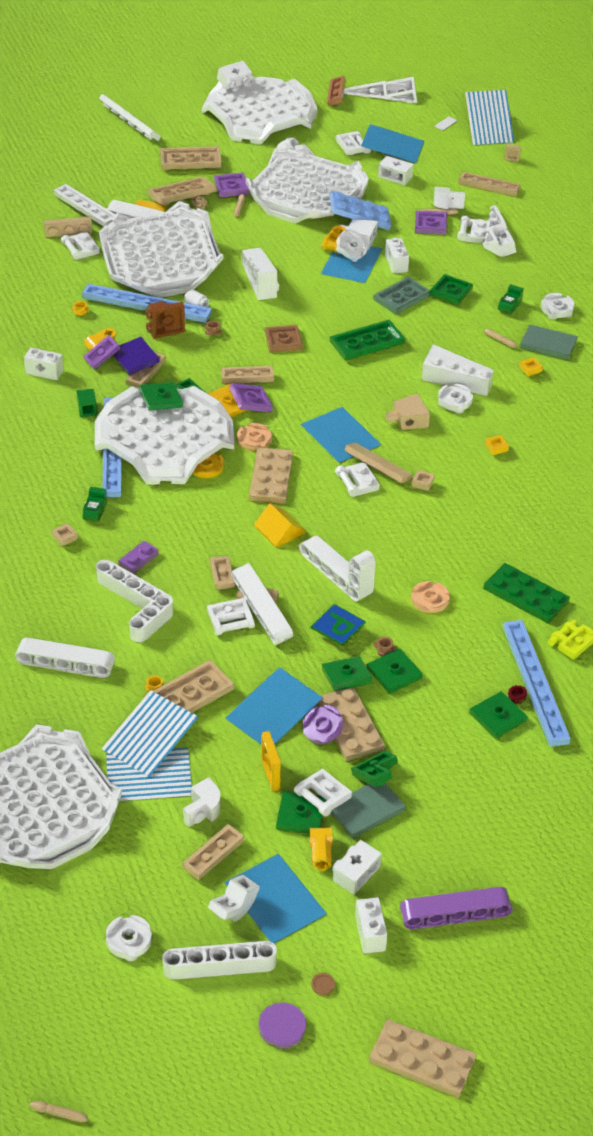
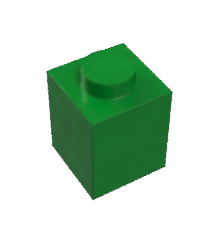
[76,389,97,417]

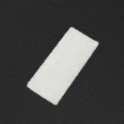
[434,116,458,130]

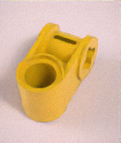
[322,226,346,254]
[84,328,117,351]

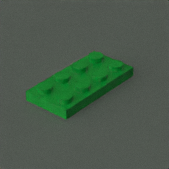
[330,320,405,361]
[483,563,570,624]

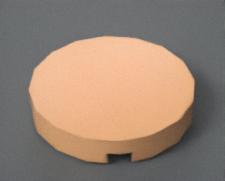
[237,423,272,451]
[411,581,450,613]

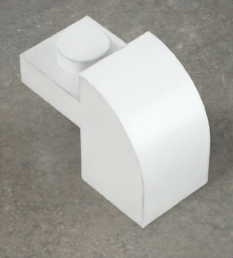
[433,187,465,209]
[183,777,221,827]
[208,875,260,922]

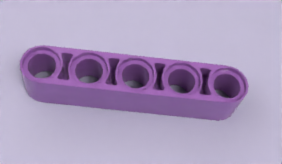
[400,887,513,929]

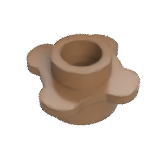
[205,320,222,336]
[374,637,396,656]

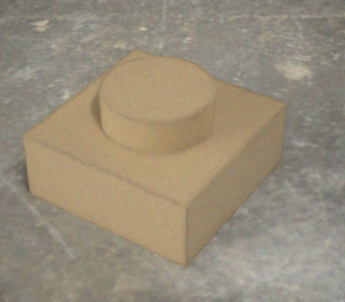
[504,144,521,162]
[412,470,435,491]
[51,523,78,546]

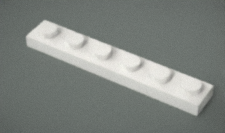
[99,94,161,141]
[53,184,115,226]

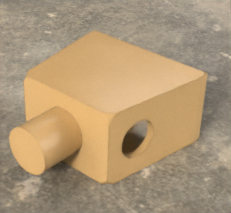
[385,393,430,430]

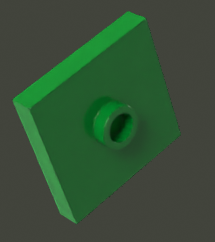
[429,274,473,305]
[139,382,183,411]
[367,649,423,694]
[322,656,372,691]
[469,691,528,739]
[276,791,325,834]

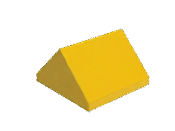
[254,503,306,548]

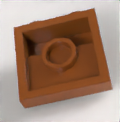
[145,301,185,339]

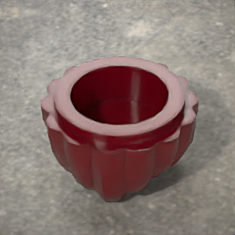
[508,685,527,704]

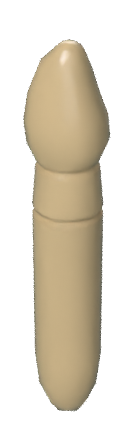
[234,194,245,217]
[421,208,458,215]
[484,329,517,348]
[30,1101,88,1122]

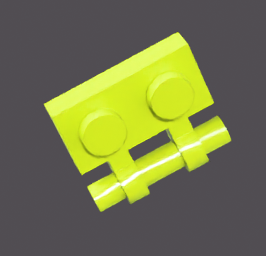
[547,620,593,660]

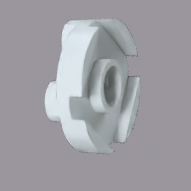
[336,230,368,262]
[541,293,574,319]
[438,384,473,413]
[106,915,152,961]

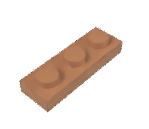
[327,76,346,106]

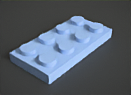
[329,191,392,230]

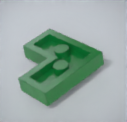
[351,750,398,787]

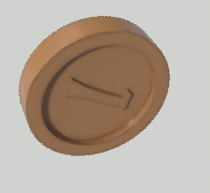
[311,973,335,996]

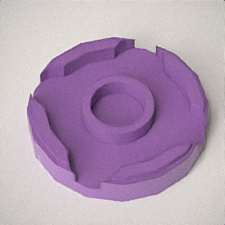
[303,705,344,745]
[259,1002,306,1049]

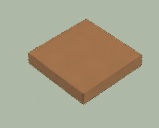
[265,325,303,353]

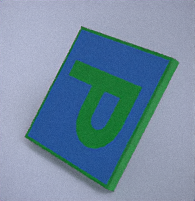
[311,604,366,646]

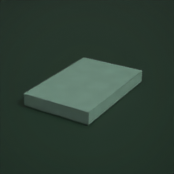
[373,276,431,315]
[520,325,578,360]
[331,783,406,839]

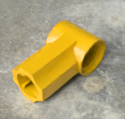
[310,828,332,871]

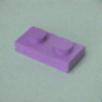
[83,335,121,370]
[118,541,158,574]

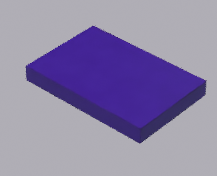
[113,336,160,375]

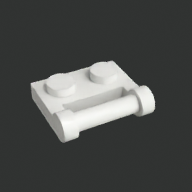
[336,131,371,155]
[457,216,488,244]
[61,232,100,260]
[335,462,380,497]
[207,598,255,636]
[294,769,352,817]

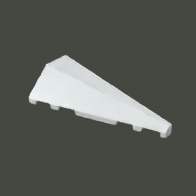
[344,77,417,103]
[483,205,517,257]

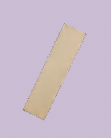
[458,172,521,197]
[344,442,413,483]

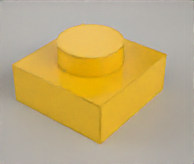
[519,357,543,376]
[485,435,509,455]

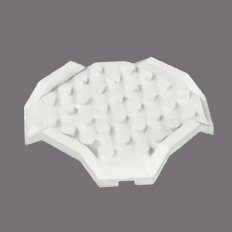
[202,75,318,145]
[246,144,368,224]
[99,201,223,298]
[95,386,234,484]
[0,724,122,869]

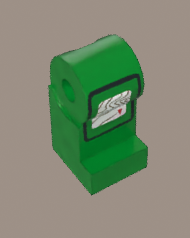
[498,284,524,314]
[83,486,107,522]

